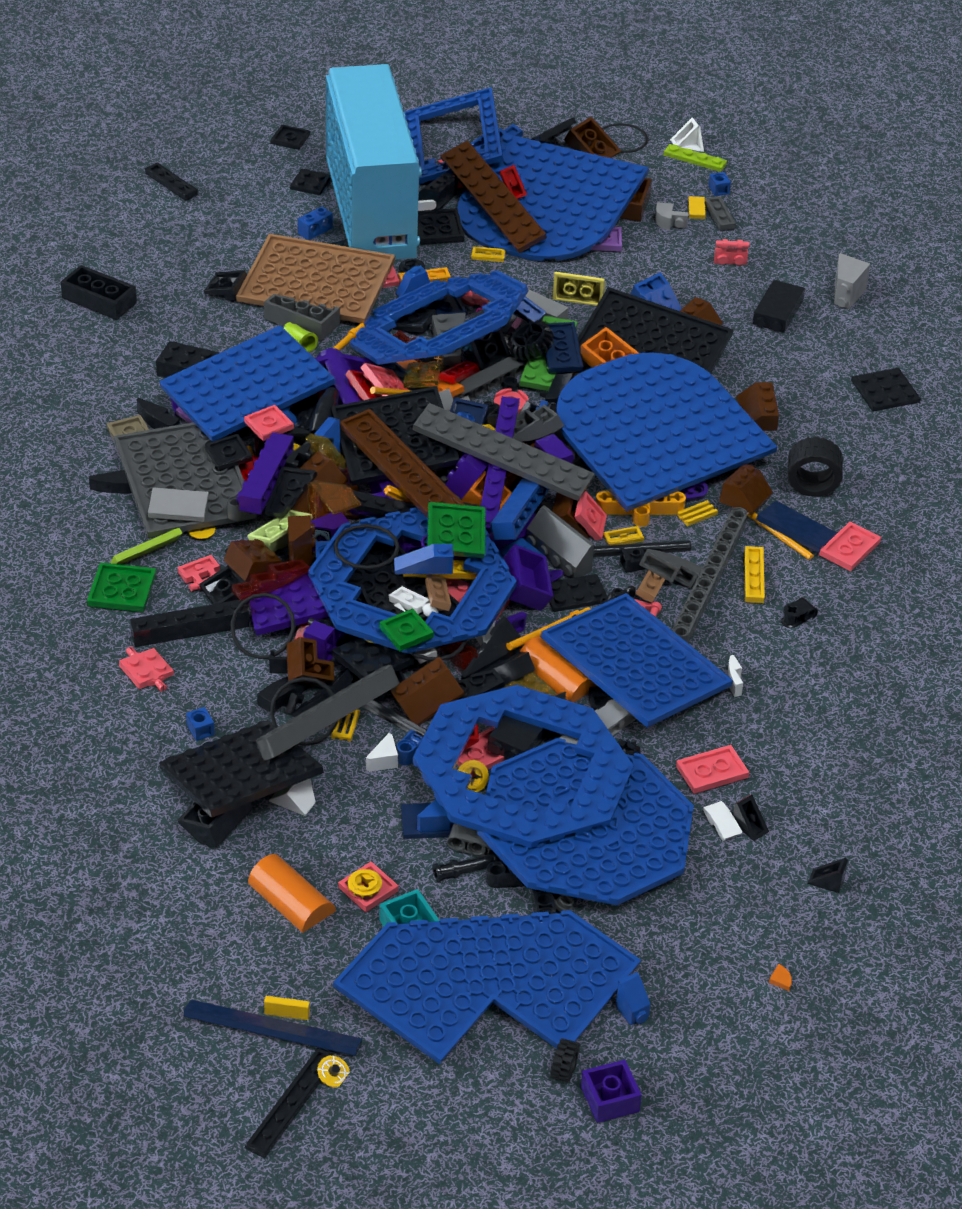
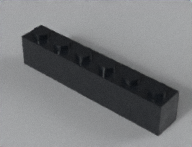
[130,599,249,647]

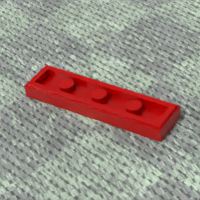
[439,360,480,384]

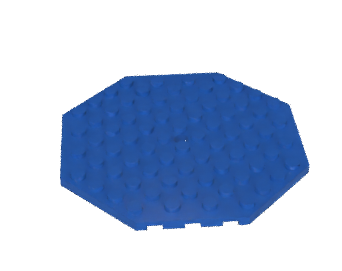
[477,738,694,905]

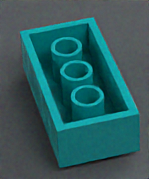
[379,889,440,927]

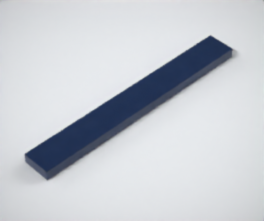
[183,999,362,1056]

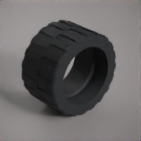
[788,437,843,497]

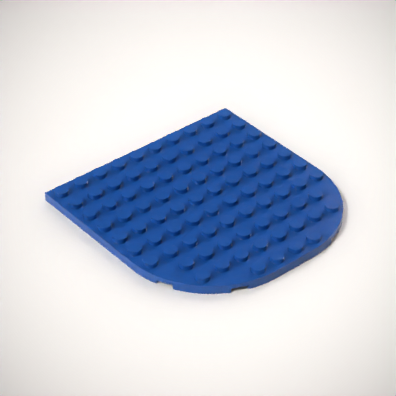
[457,133,649,261]
[556,353,777,512]

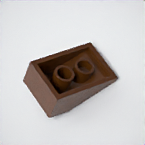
[564,116,621,158]

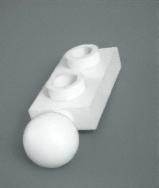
[389,586,439,618]

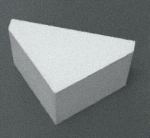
[366,733,398,772]

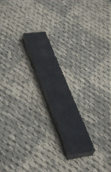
[245,1048,335,1158]

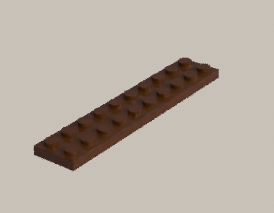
[440,140,547,253]
[340,409,465,518]

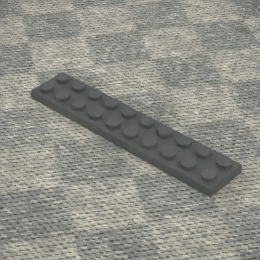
[413,403,595,501]

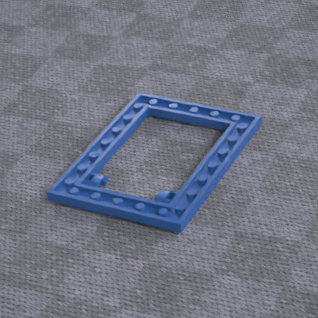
[404,87,504,185]

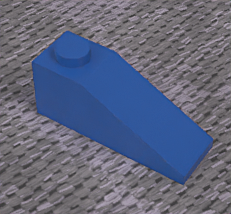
[394,544,453,574]

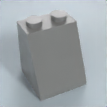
[834,253,870,309]

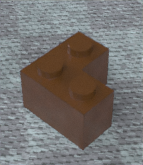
[287,637,334,687]

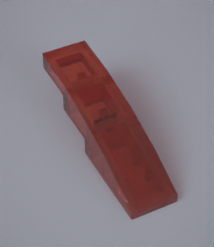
[232,559,310,600]

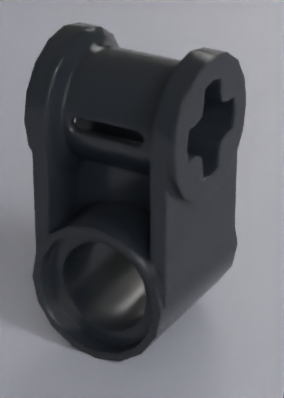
[781,597,818,628]

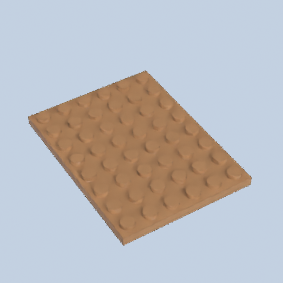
[236,234,395,323]

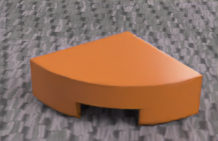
[769,964,792,991]

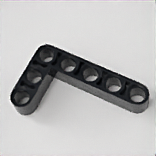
[486,861,556,914]

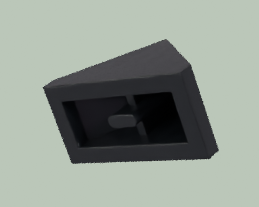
[733,794,769,841]
[808,858,848,893]

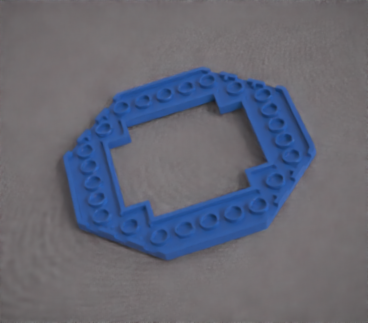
[350,270,528,365]
[309,507,517,654]
[413,685,634,848]

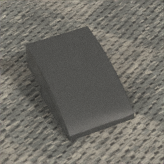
[513,404,564,442]

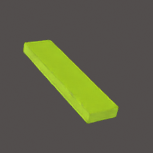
[111,528,183,565]

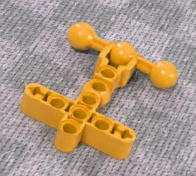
[596,491,686,527]

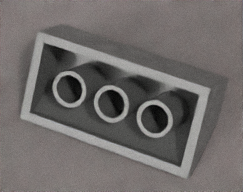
[526,505,594,578]

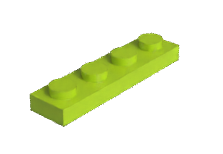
[663,144,727,172]

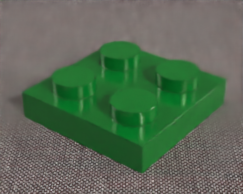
[379,608,434,651]

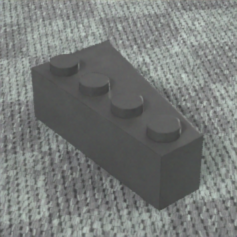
[264,294,340,341]
[432,312,466,368]

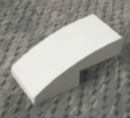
[728,655,743,697]
[703,801,742,841]

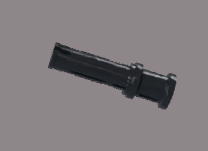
[432,853,497,882]

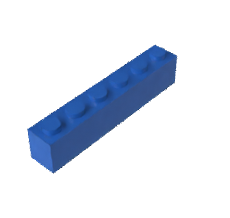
[490,478,549,540]

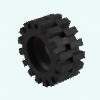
[550,1038,580,1083]

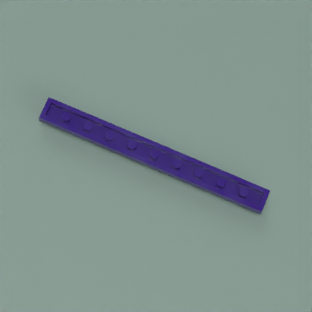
[481,396,520,533]

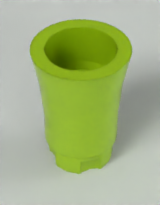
[284,322,318,352]

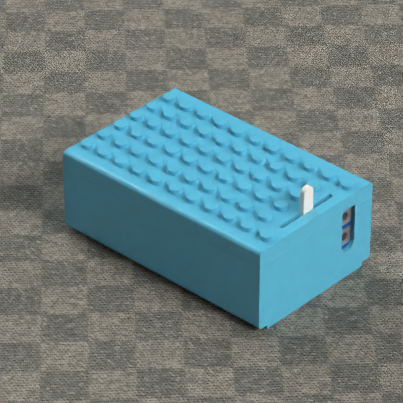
[326,64,436,259]

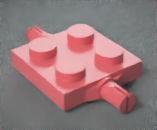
[119,646,174,692]

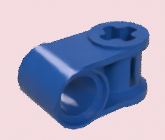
[397,729,423,765]

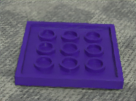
[247,567,329,636]

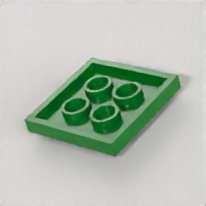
[427,502,485,558]
[87,562,156,612]

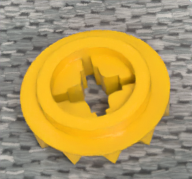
[458,760,489,792]
[348,869,382,898]

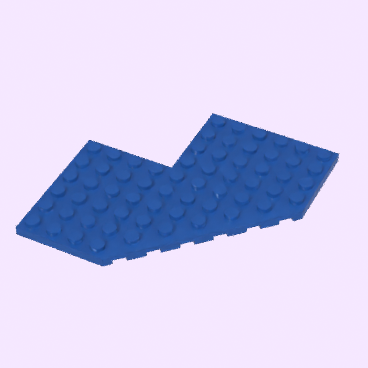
[333,910,641,1065]

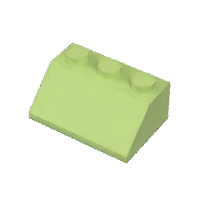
[247,510,313,552]

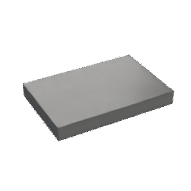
[148,488,208,522]

